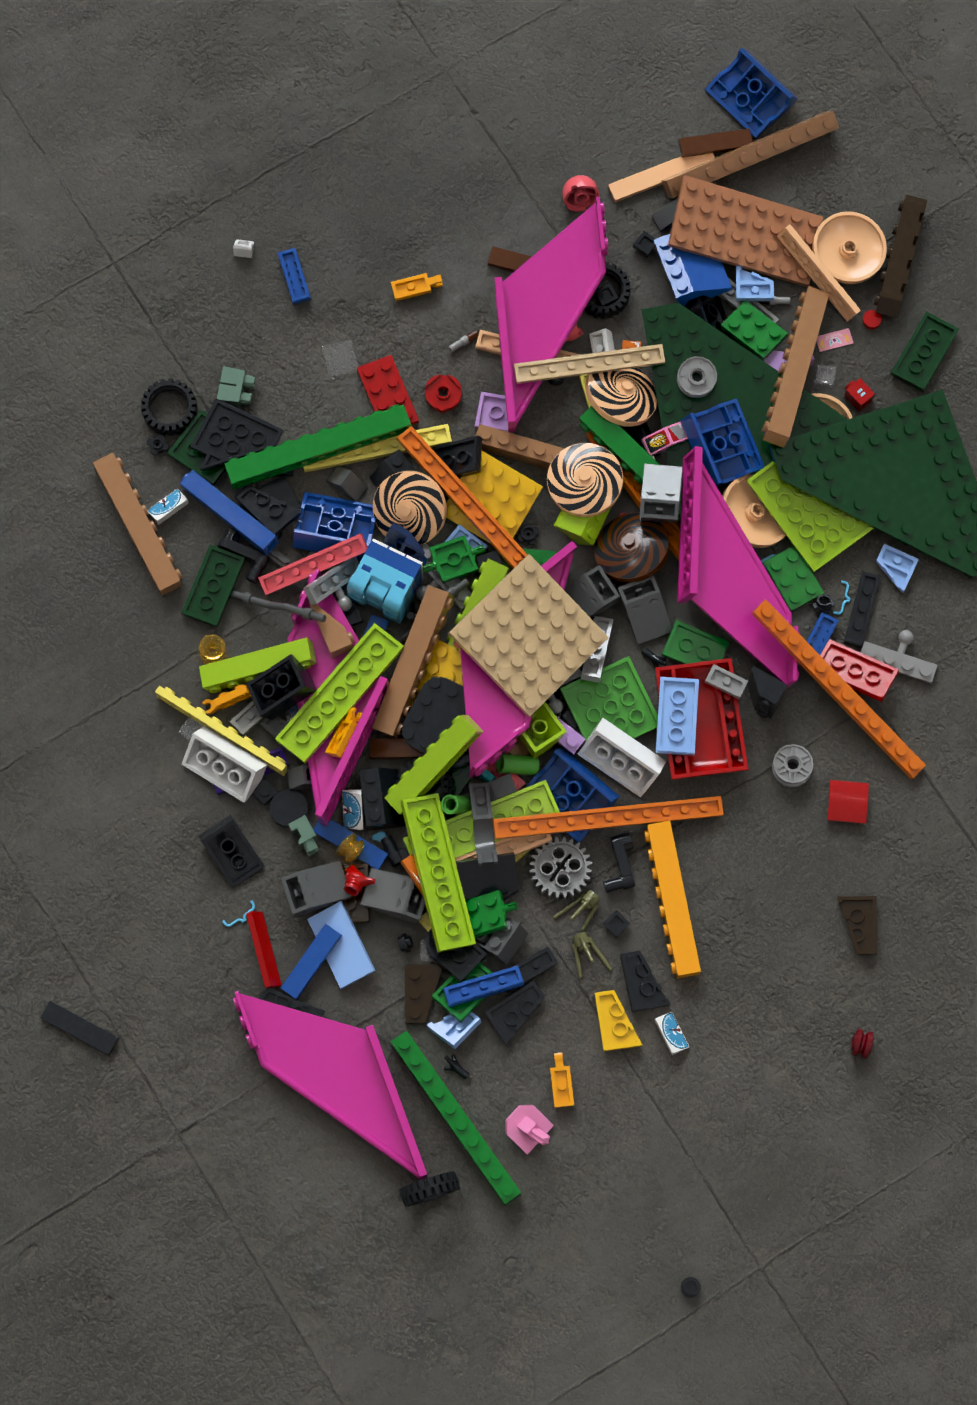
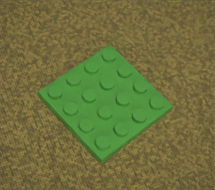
[560,656,658,742]

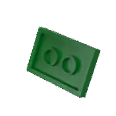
[721,300,788,361]
[763,546,824,612]
[661,620,729,664]
[432,963,492,1023]

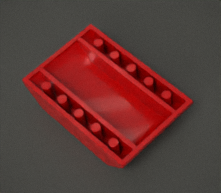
[655,658,749,780]

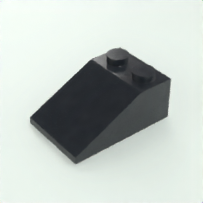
[198,815,265,888]

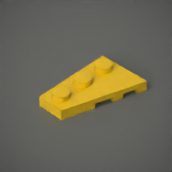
[595,990,643,1052]

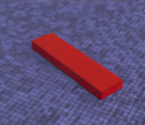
[246,911,282,988]

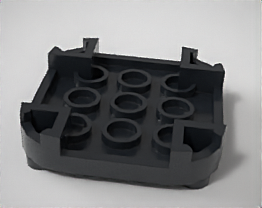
[402,677,469,769]

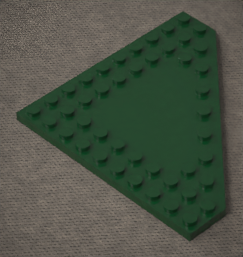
[641,303,848,486]
[768,390,977,578]

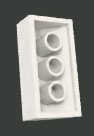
[578,718,666,798]
[182,726,268,803]

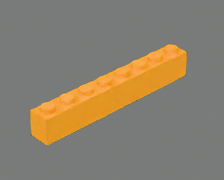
[644,821,701,979]

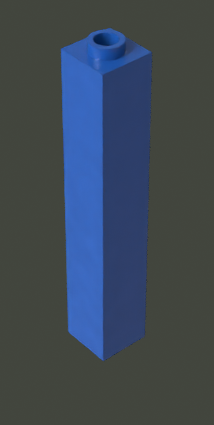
[180,470,279,556]

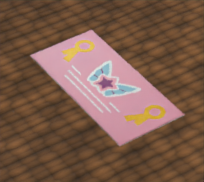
[816,328,853,352]

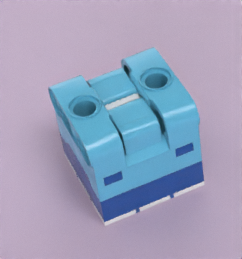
[347,539,423,624]

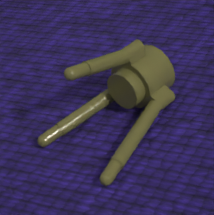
[553,890,600,931]
[571,932,612,978]

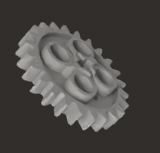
[529,837,592,900]

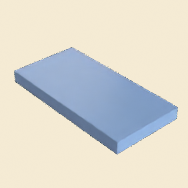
[656,677,699,756]
[307,901,376,989]

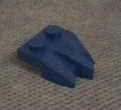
[383,523,427,566]

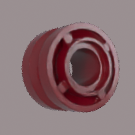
[850,1028,874,1059]

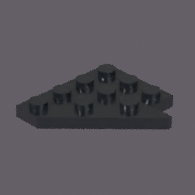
[190,398,284,471]

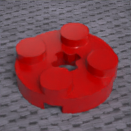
[425,374,462,413]

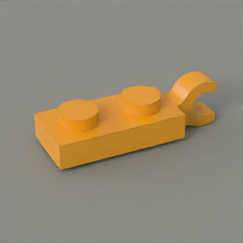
[391,273,443,301]
[202,684,251,714]
[325,707,363,758]
[550,1053,574,1108]

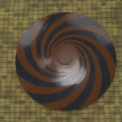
[594,513,670,583]

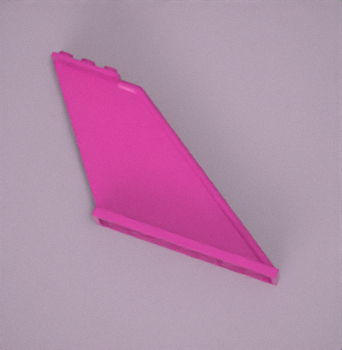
[495,197,608,433]
[677,446,800,687]
[453,541,577,778]
[287,569,389,827]
[233,991,428,1180]

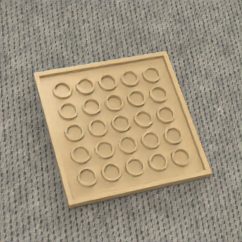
[448,554,609,717]

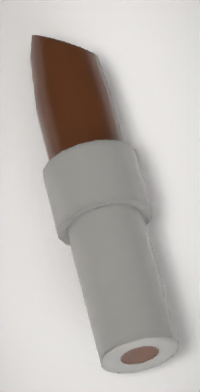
[448,330,479,352]

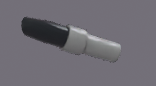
[757,296,790,305]

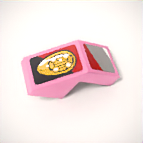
[641,422,688,456]

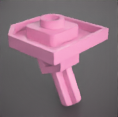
[505,1105,554,1155]

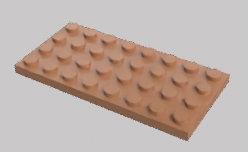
[668,175,823,287]

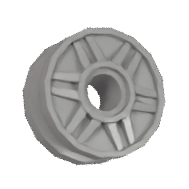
[677,356,717,398]
[772,744,814,788]

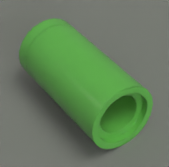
[496,754,539,775]
[441,795,471,815]

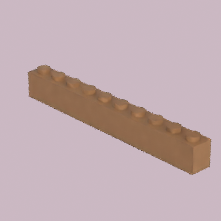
[661,111,839,198]
[762,286,829,448]

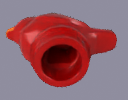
[344,865,376,896]

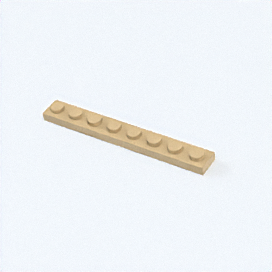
[513,344,665,384]

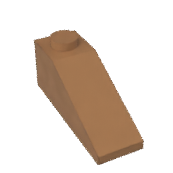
[309,602,355,659]

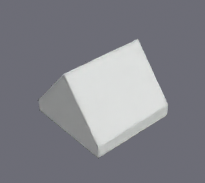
[233,240,254,258]

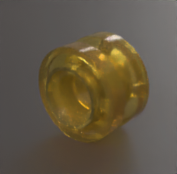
[199,635,226,664]
[336,833,366,864]

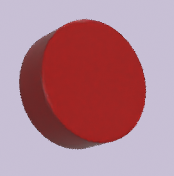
[862,310,882,330]

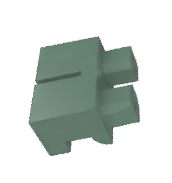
[217,366,256,408]
[288,815,319,857]

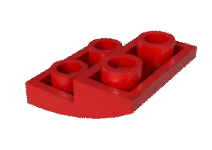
[827,780,869,823]

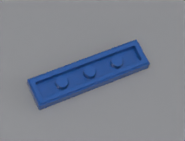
[313,819,388,870]
[281,924,342,1000]
[443,965,524,1008]

